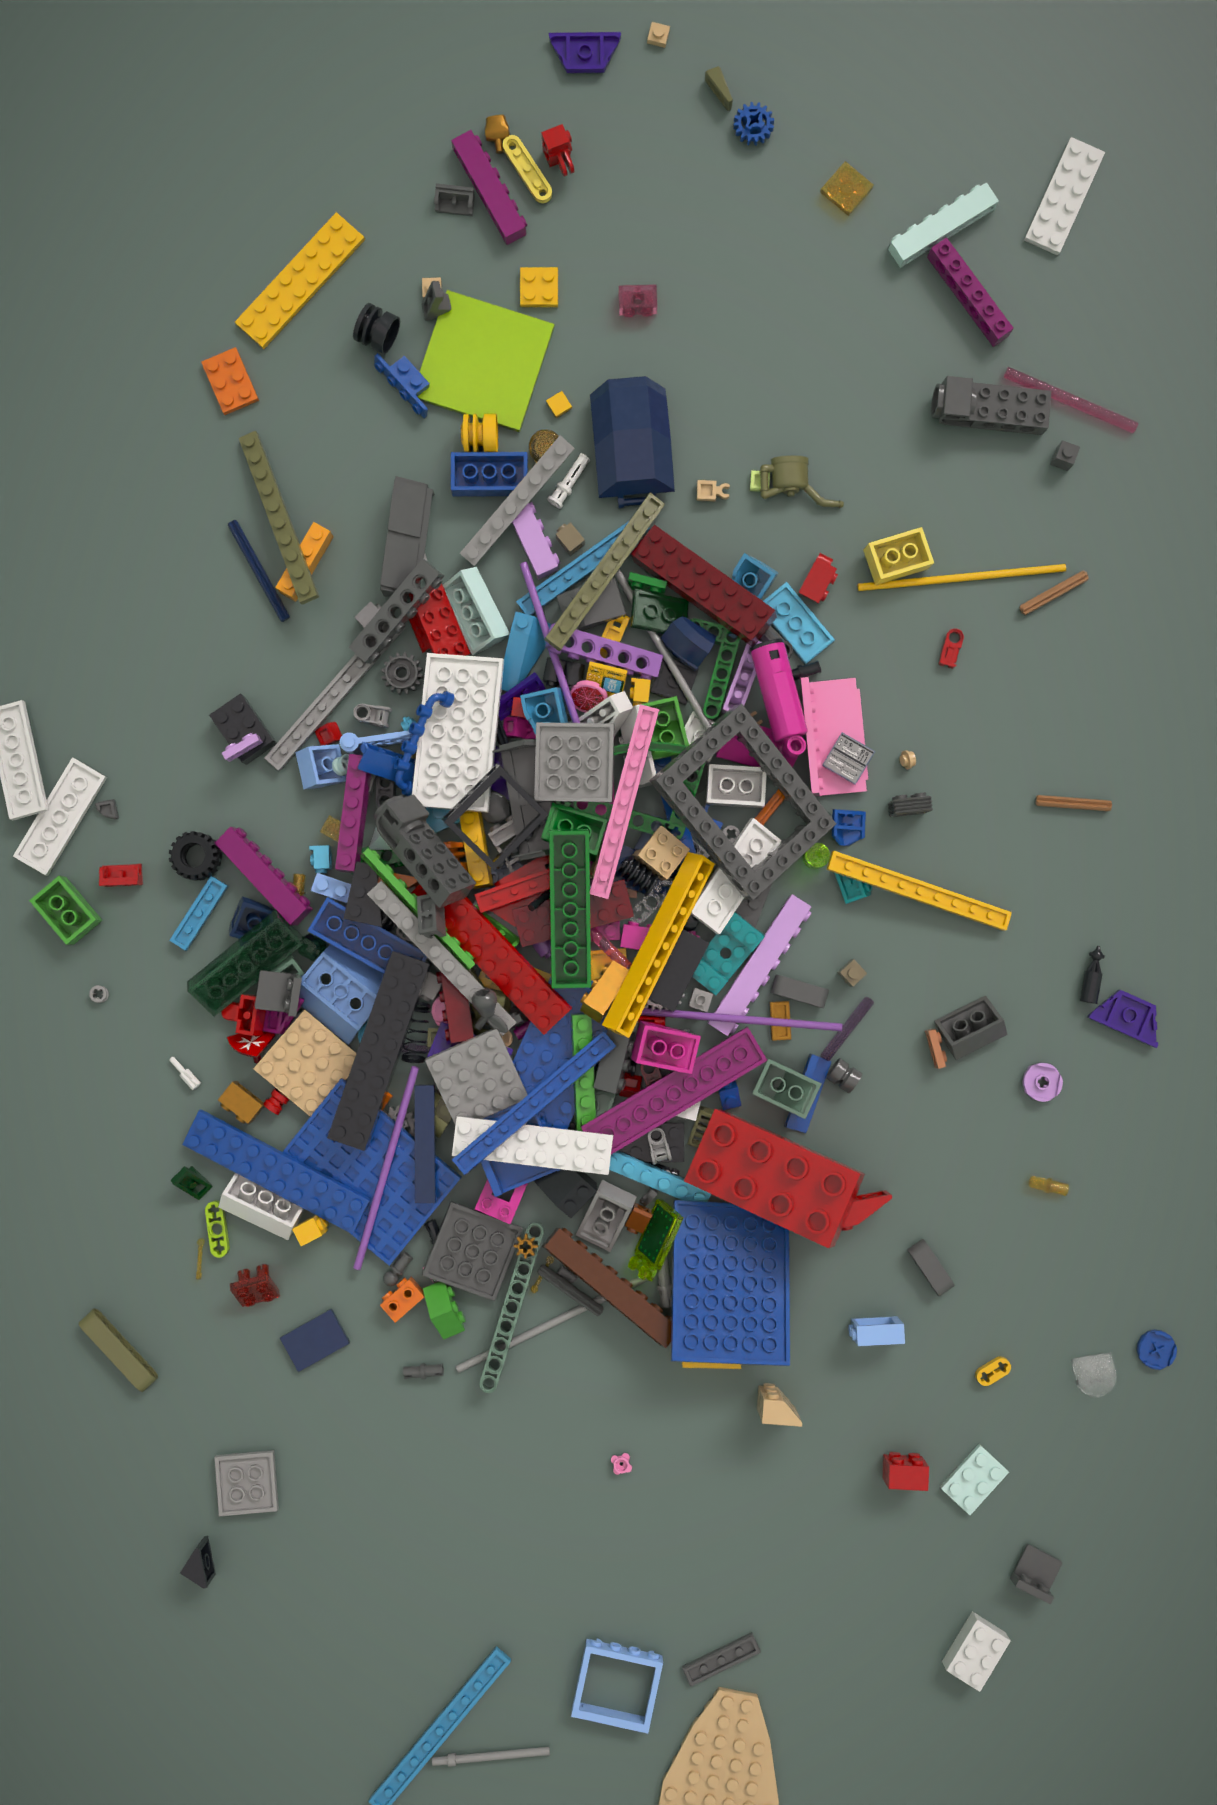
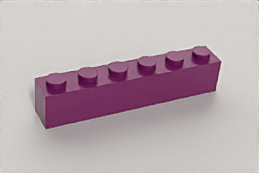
[451,130,527,245]
[335,754,371,873]
[215,827,313,926]

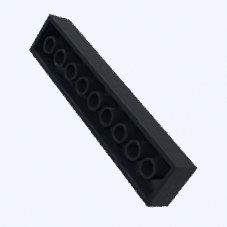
[327,951,432,1151]

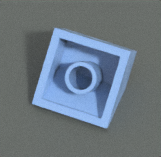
[295,744,346,790]

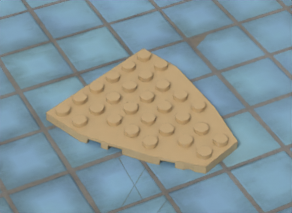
[658,1687,779,1805]

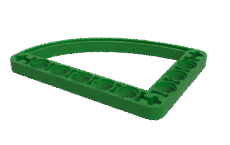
[555,741,705,840]

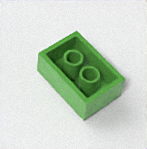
[29,876,103,945]

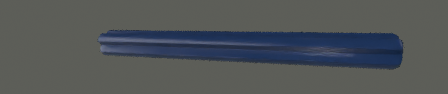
[228,520,290,622]

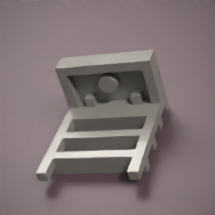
[488,815,519,873]

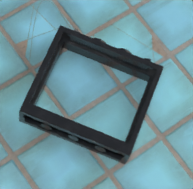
[442,764,549,870]

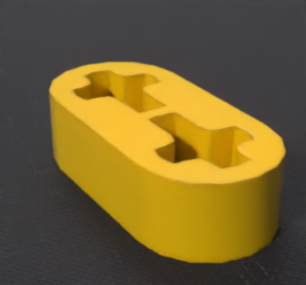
[975,1357,1011,1386]

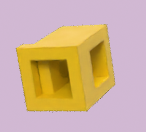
[630,678,651,706]

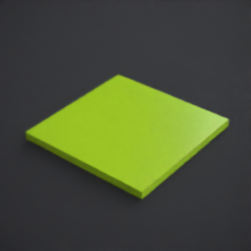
[417,290,555,432]

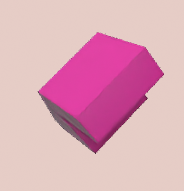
[503,717,536,739]

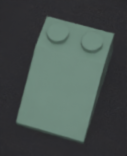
[752,1059,822,1119]

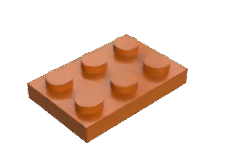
[201,347,259,415]

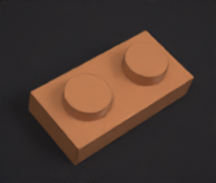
[925,1029,947,1069]

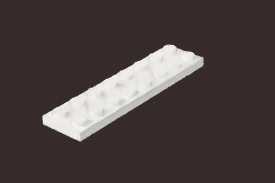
[452,1116,613,1175]

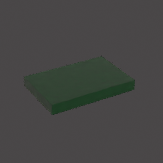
[630,589,689,634]

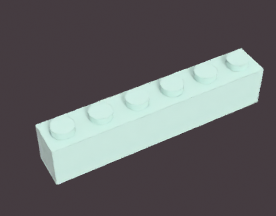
[888,182,999,268]

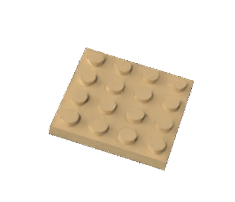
[253,1010,357,1117]

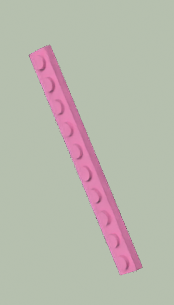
[590,704,659,899]

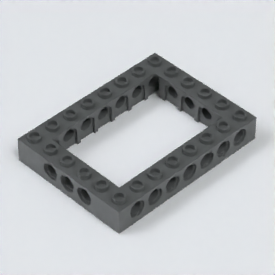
[649,704,836,900]

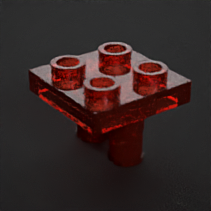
[230,1264,280,1307]

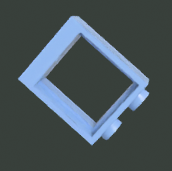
[848,1316,905,1346]

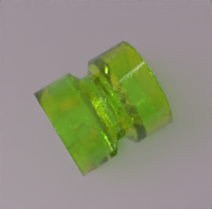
[802,843,830,869]

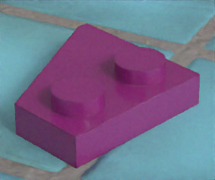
[263,998,304,1034]

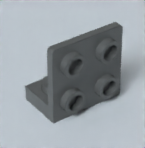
[254,970,302,1017]
[1010,1544,1062,1605]

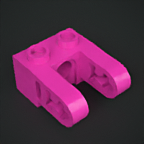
[475,1179,528,1224]

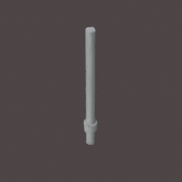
[432,1747,550,1767]

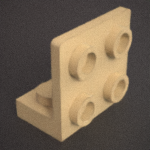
[633,826,690,880]

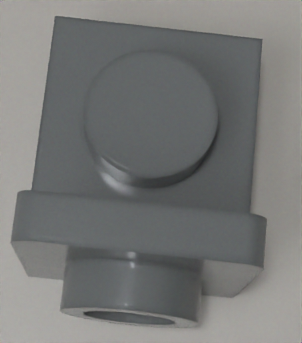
[510,1005,529,1029]

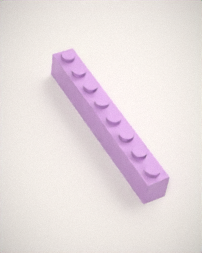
[707,894,812,1036]

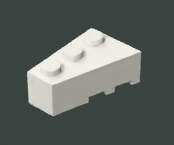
[579,691,633,736]

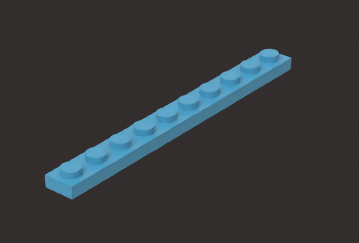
[368,1646,511,1805]

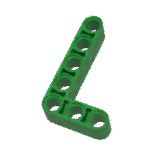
[690,618,741,721]

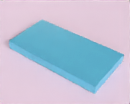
[763,582,835,665]

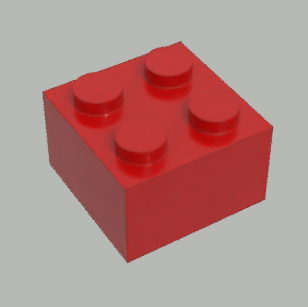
[882,1452,929,1491]

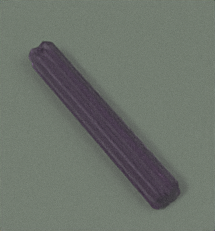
[821,997,874,1061]

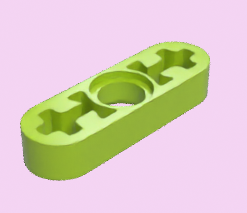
[205,1200,230,1258]

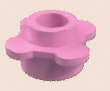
[611,1453,632,1475]

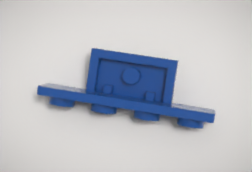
[374,353,430,418]

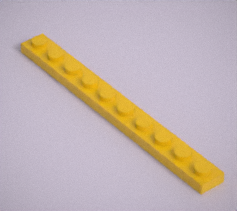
[826,851,1012,931]

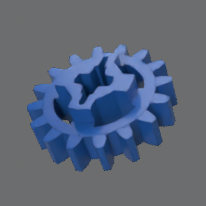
[733,102,774,146]

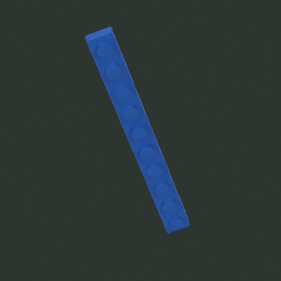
[452,1031,616,1175]

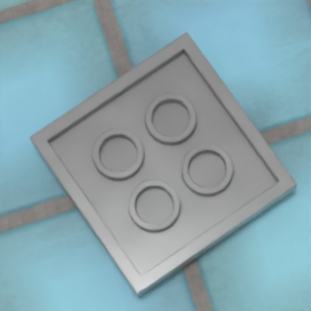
[214,1450,279,1516]

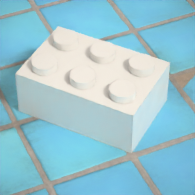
[706,764,767,808]
[942,1611,1011,1692]

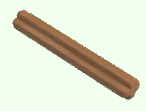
[1019,571,1089,615]
[1035,795,1112,811]

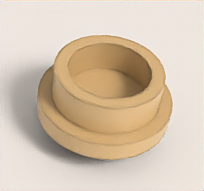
[900,750,916,770]

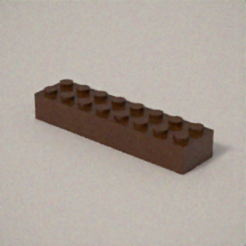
[542,1227,672,1348]

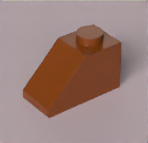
[625,1203,652,1234]

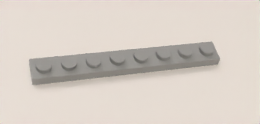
[460,435,575,566]

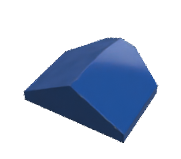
[832,809,866,846]

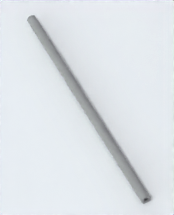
[615,568,711,731]
[456,1273,650,1373]

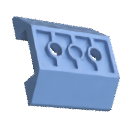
[299,945,384,1045]

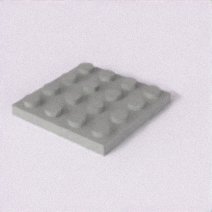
[534,722,615,802]
[425,1029,528,1126]

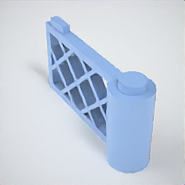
[340,730,412,755]

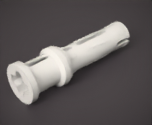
[547,453,590,509]

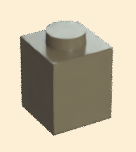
[556,522,585,556]
[837,959,867,987]

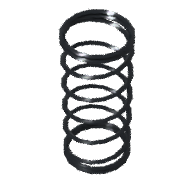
[401,1002,431,1063]

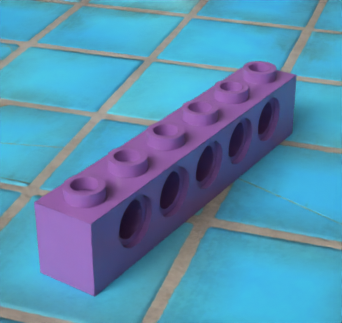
[545,623,663,680]

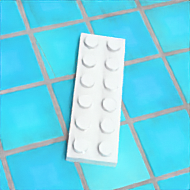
[1024,137,1105,256]
[0,700,49,821]
[13,757,107,876]
[691,818,782,934]

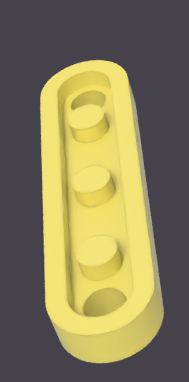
[503,135,552,203]

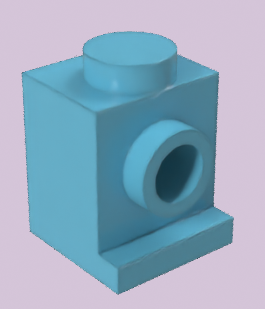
[309,845,332,874]

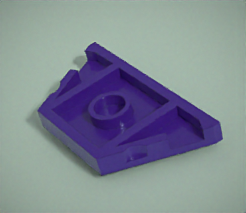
[549,32,621,73]
[1087,990,1158,1048]

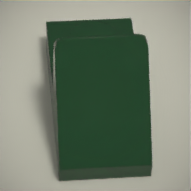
[171,1166,213,1200]

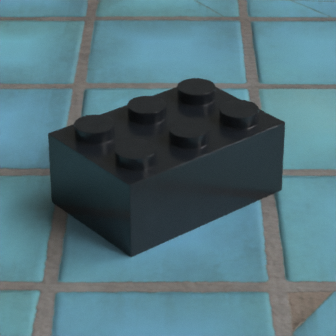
[209,693,277,765]

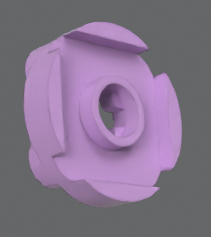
[1022,1063,1063,1102]

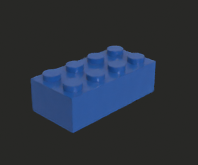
[451,452,528,497]

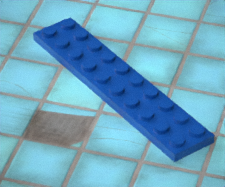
[182,1110,371,1234]

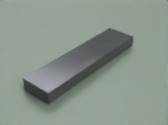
[682,1632,761,1687]

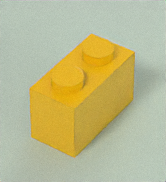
[292,1215,329,1246]

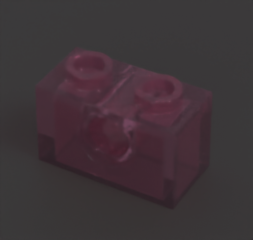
[618,284,657,317]

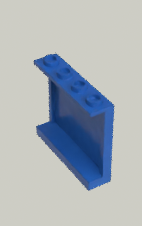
[481,1102,561,1197]

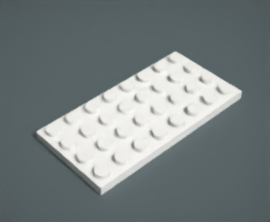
[412,653,504,813]

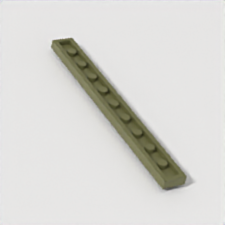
[239,430,319,605]
[544,493,665,651]

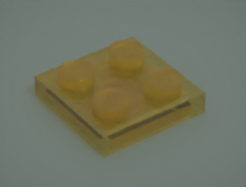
[820,161,874,216]

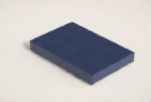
[280,1308,350,1372]

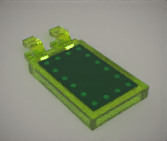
[628,1199,684,1281]

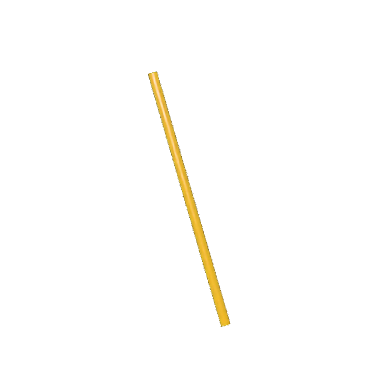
[857,564,1066,591]

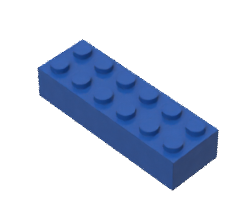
[307,897,428,974]

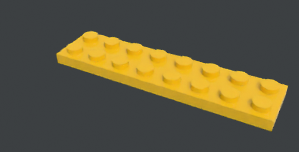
[235,212,365,349]

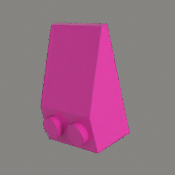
[631,1021,701,1074]

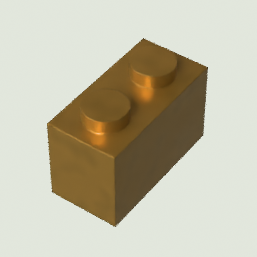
[218,1081,265,1124]

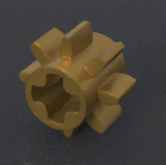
[513,1233,538,1259]

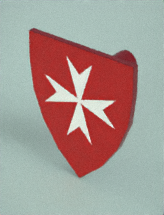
[227,1032,276,1064]

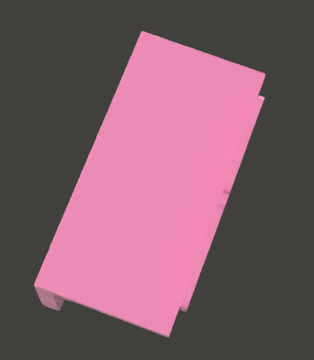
[801,677,868,797]

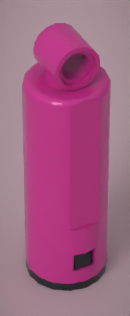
[750,639,808,758]

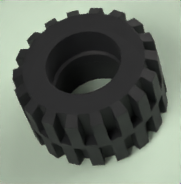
[169,831,222,881]

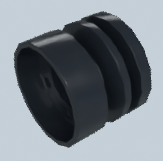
[353,303,400,355]

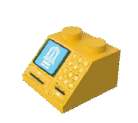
[586,661,627,697]

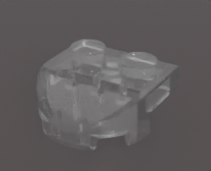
[1071,1353,1117,1398]

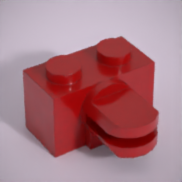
[541,124,575,176]
[221,994,266,1036]

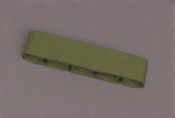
[79,1308,158,1392]

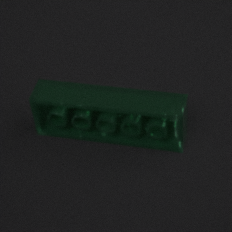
[187,909,303,1017]

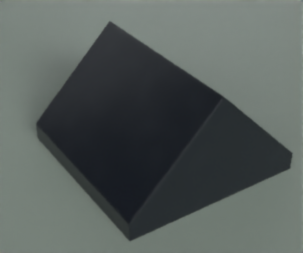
[180,1536,216,1589]

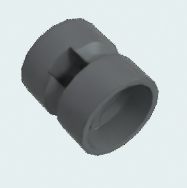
[826,1058,863,1094]

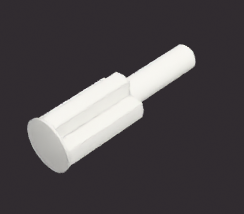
[169,1057,201,1091]

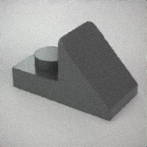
[422,281,451,321]

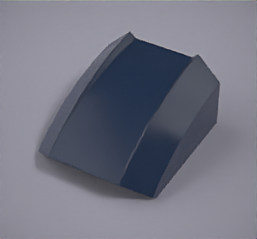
[661,616,717,671]
[229,896,284,948]

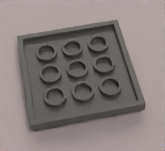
[422,1201,523,1301]

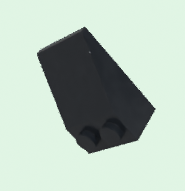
[534,1169,597,1218]

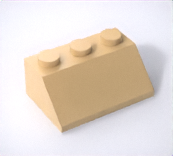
[757,1383,802,1427]

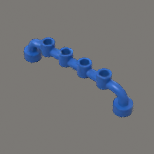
[393,691,454,796]

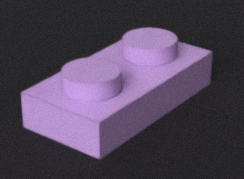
[222,733,263,762]

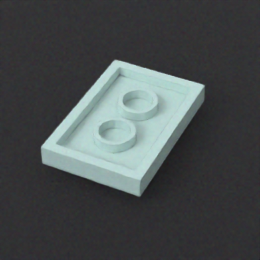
[940,1444,1009,1515]

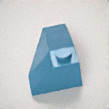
[729,553,778,639]
[501,612,551,691]
[520,687,568,735]

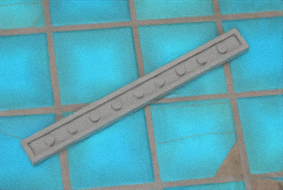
[264,623,405,771]
[367,880,517,1036]

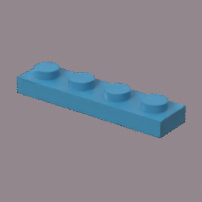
[169,876,229,951]

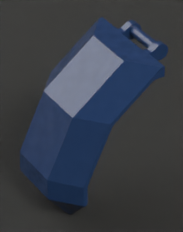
[590,376,675,509]

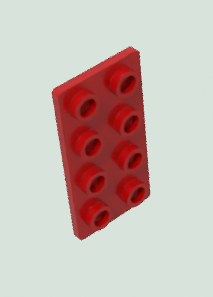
[409,584,470,656]

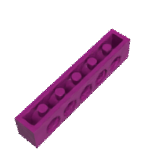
[927,237,1014,347]

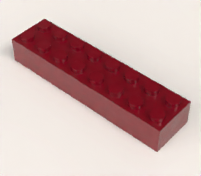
[631,525,777,646]

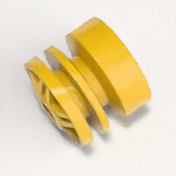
[461,414,498,452]

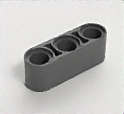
[770,974,829,1008]
[907,1239,955,1296]

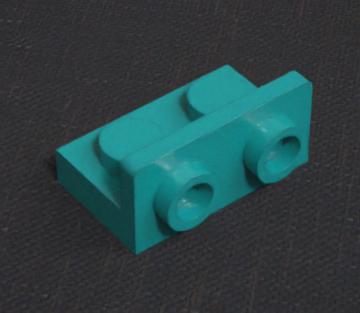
[835,873,872,904]

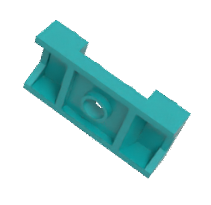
[692,911,765,996]

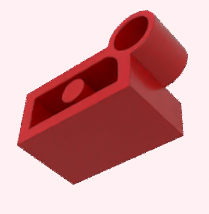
[798,553,838,604]

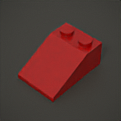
[842,1190,892,1231]

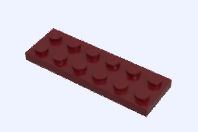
[512,879,634,947]

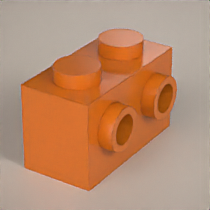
[380,1276,425,1323]

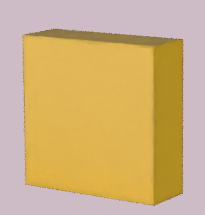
[546,391,572,418]

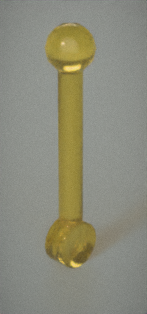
[196,1238,205,1279]
[531,1256,554,1293]

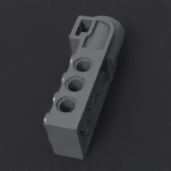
[931,376,1052,435]
[374,795,476,908]

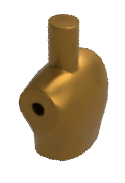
[485,115,510,154]

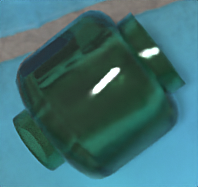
[297,933,327,961]

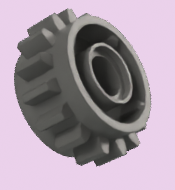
[381,652,423,695]

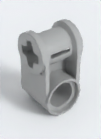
[353,704,392,728]
[647,1126,672,1165]

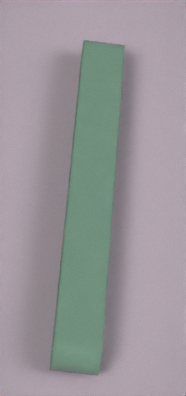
[480,1222,545,1393]

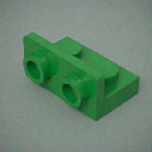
[628,572,667,595]

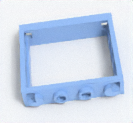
[571,1639,663,1734]

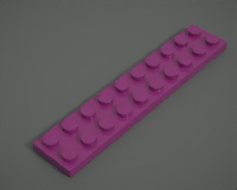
[580,1027,767,1155]

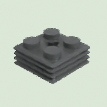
[888,792,933,817]

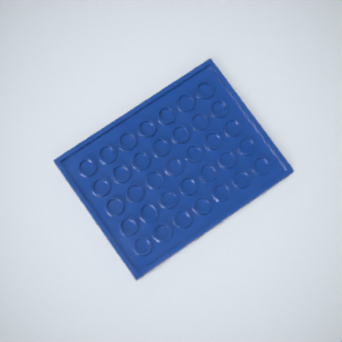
[671,1200,790,1366]

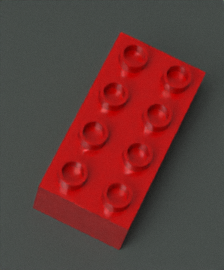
[684,1109,865,1248]

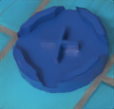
[1137,1330,1177,1370]

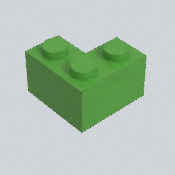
[423,1282,466,1340]

